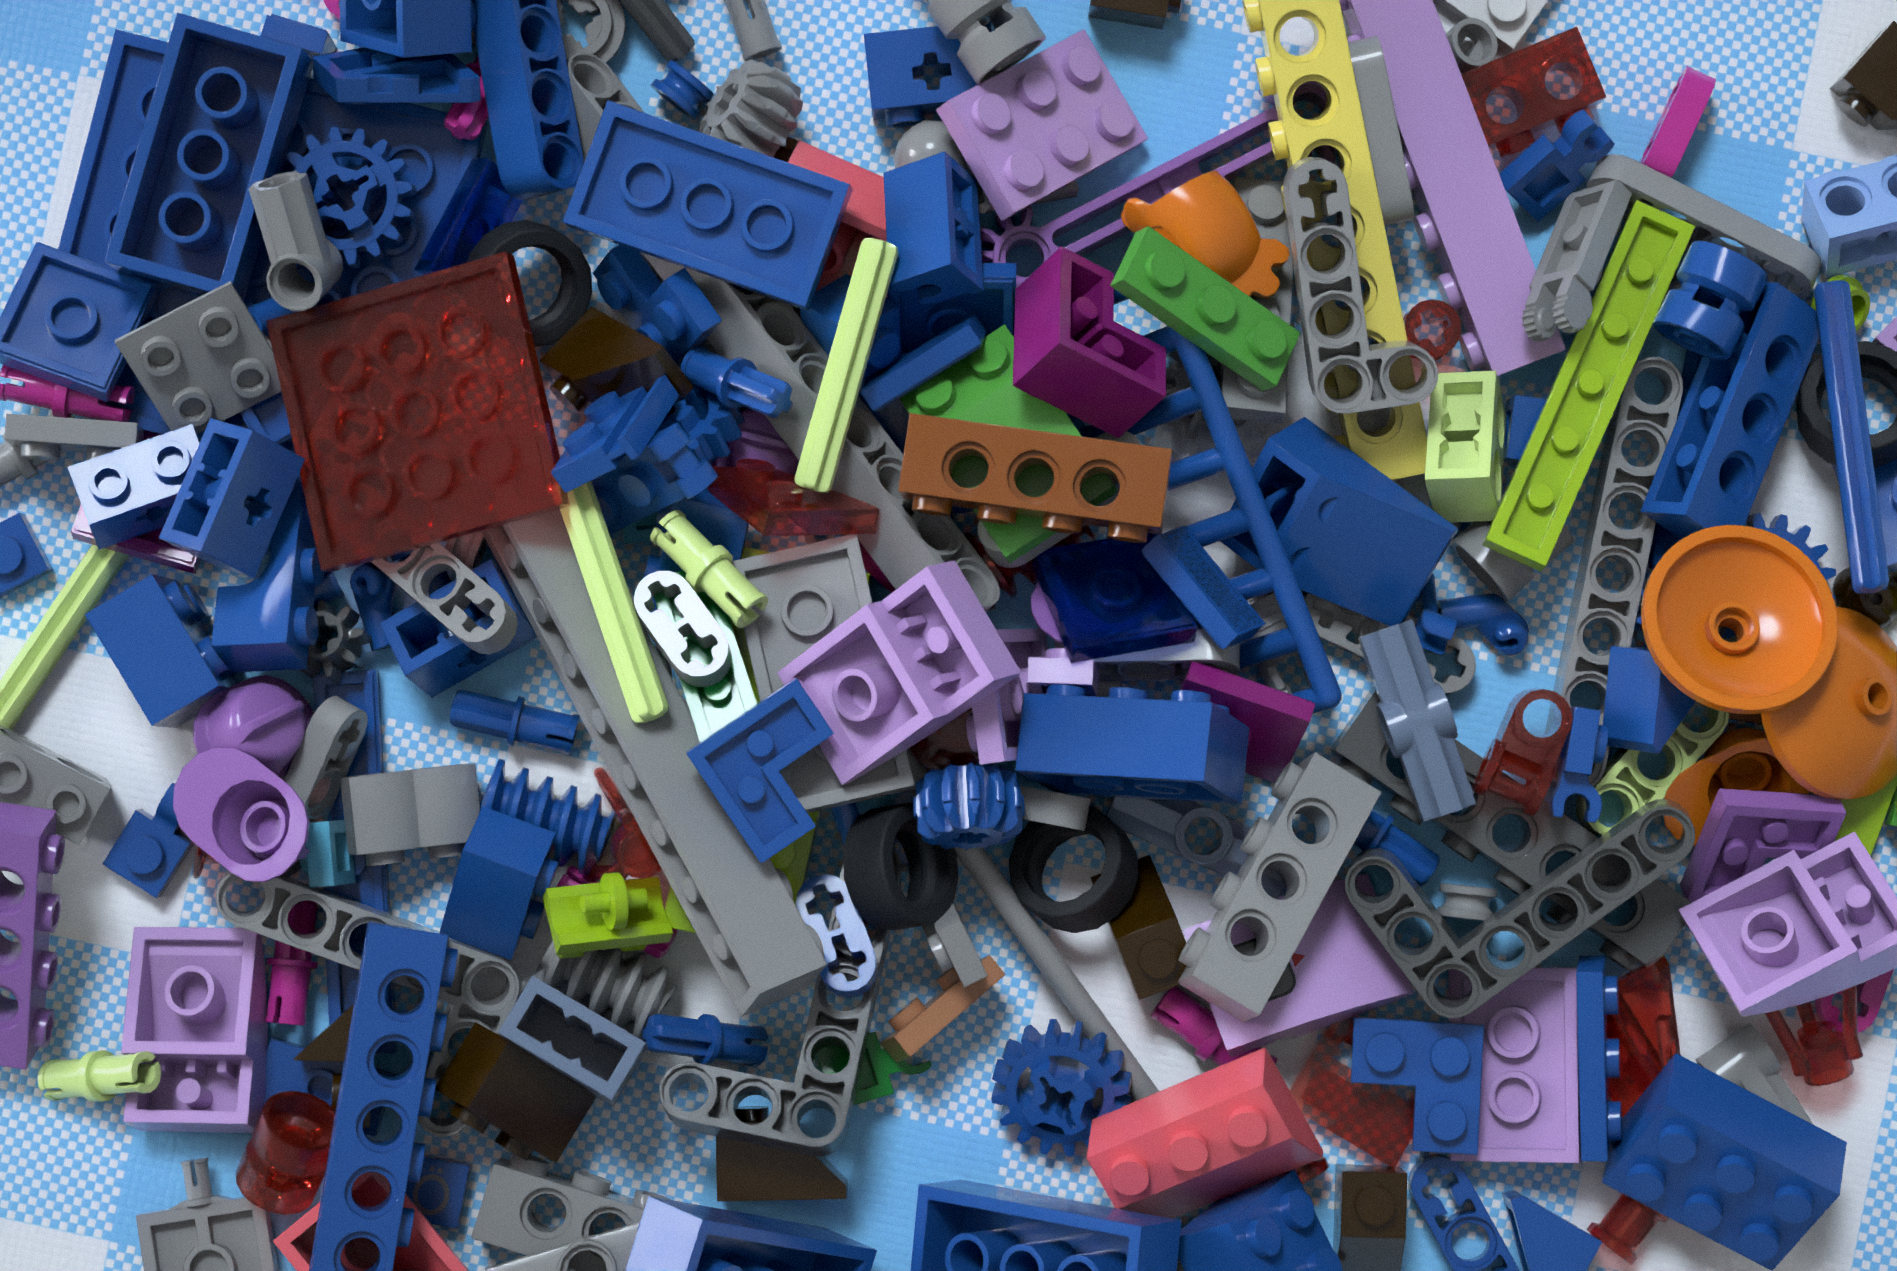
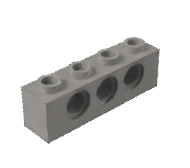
[1177,752,1382,1022]
[471,1153,671,1271]

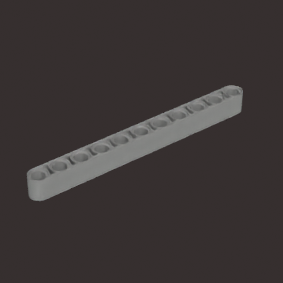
[567,52,1000,612]

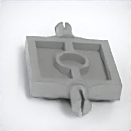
[136,1157,279,1271]

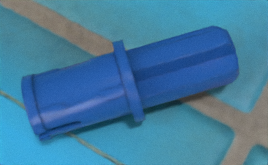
[681,346,793,419]
[449,690,580,755]
[1354,811,1440,886]
[642,1014,768,1067]

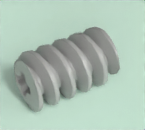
[534,941,678,1040]

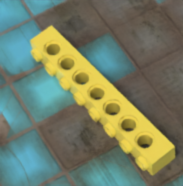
[1242,0,1427,480]

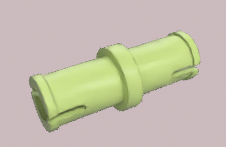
[650,510,769,628]
[38,1050,161,1102]

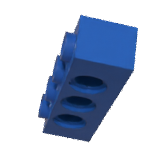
[1640,283,1819,539]

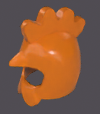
[1120,171,1290,300]

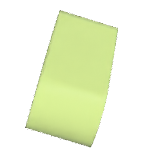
[1575,706,1729,836]

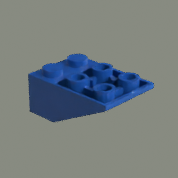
[1220,417,1458,626]

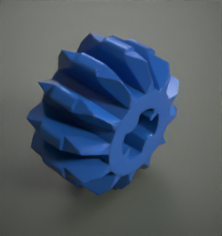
[913,762,1025,851]

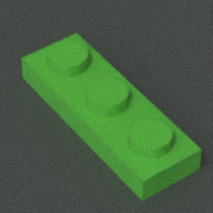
[1110,226,1301,391]

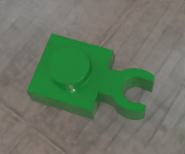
[814,1031,932,1112]

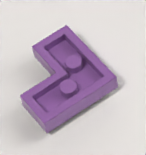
[1680,788,1846,902]

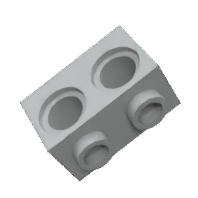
[0,725,110,845]

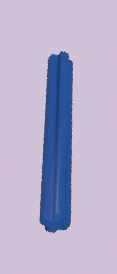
[1814,280,1889,594]

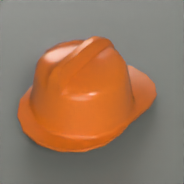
[1663,728,1809,846]

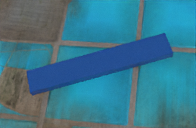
[313,670,397,1054]

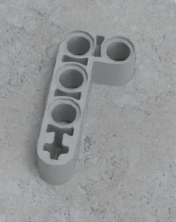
[1283,157,1438,414]

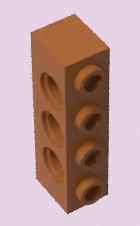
[898,413,1173,543]

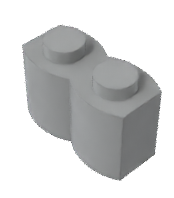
[340,763,480,866]

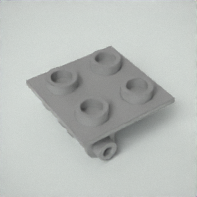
[115,281,293,434]

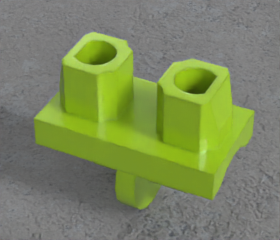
[543,872,673,959]

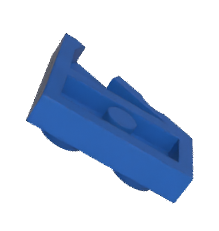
[312,47,481,105]

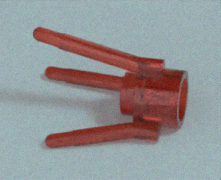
[587,767,662,880]
[1765,986,1863,1086]

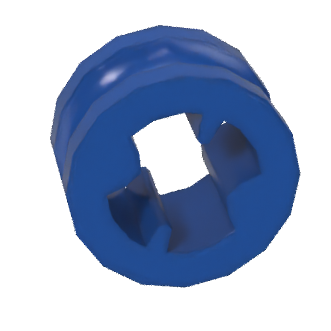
[650,60,715,121]

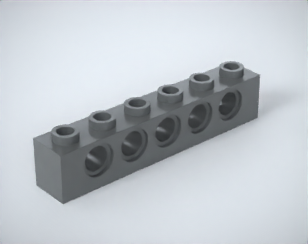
[1329,687,1692,972]

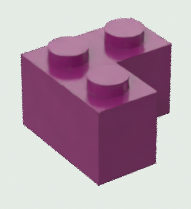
[1013,246,1166,438]

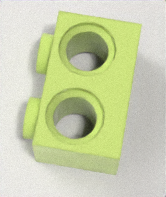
[1425,370,1506,523]

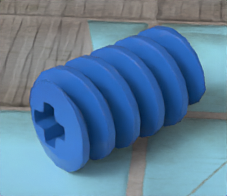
[479,759,621,876]

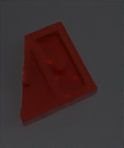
[708,458,880,536]
[1607,955,1681,1118]

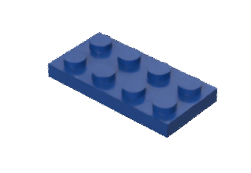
[562,100,853,311]

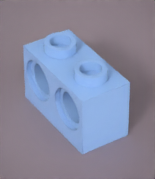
[1801,155,1897,278]

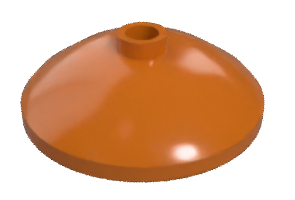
[1641,525,1838,714]
[1761,607,1897,800]

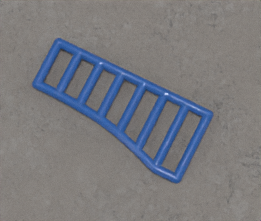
[1066,289,1342,714]

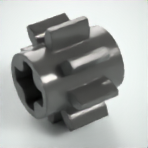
[299,600,372,684]

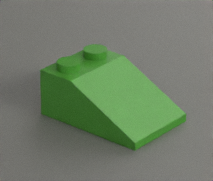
[899,324,1118,564]

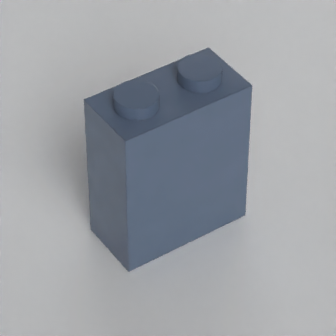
[498,975,646,1107]

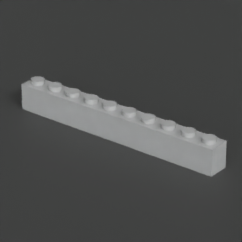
[445,411,827,1017]

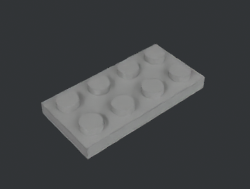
[732,533,915,813]

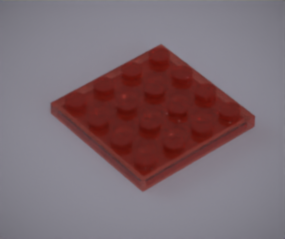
[266,251,570,572]

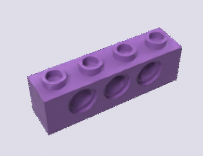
[0,802,65,1070]

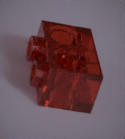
[1461,26,1607,158]

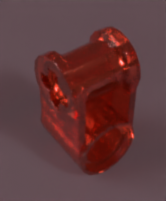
[1472,688,1573,817]

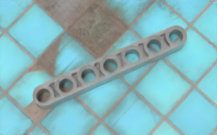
[1540,357,1683,788]

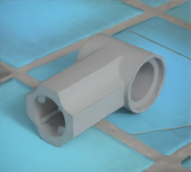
[249,171,343,311]
[1696,1023,1814,1125]

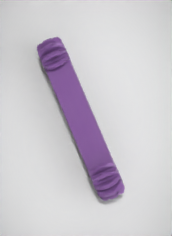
[980,81,1336,288]

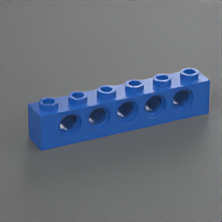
[309,921,458,1271]

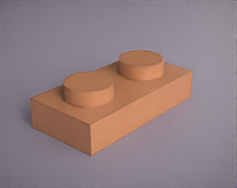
[880,955,1006,1063]

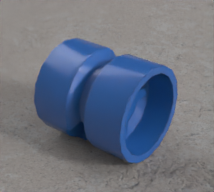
[1652,241,1768,360]

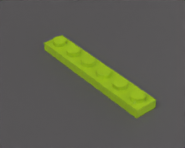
[1482,200,1695,572]

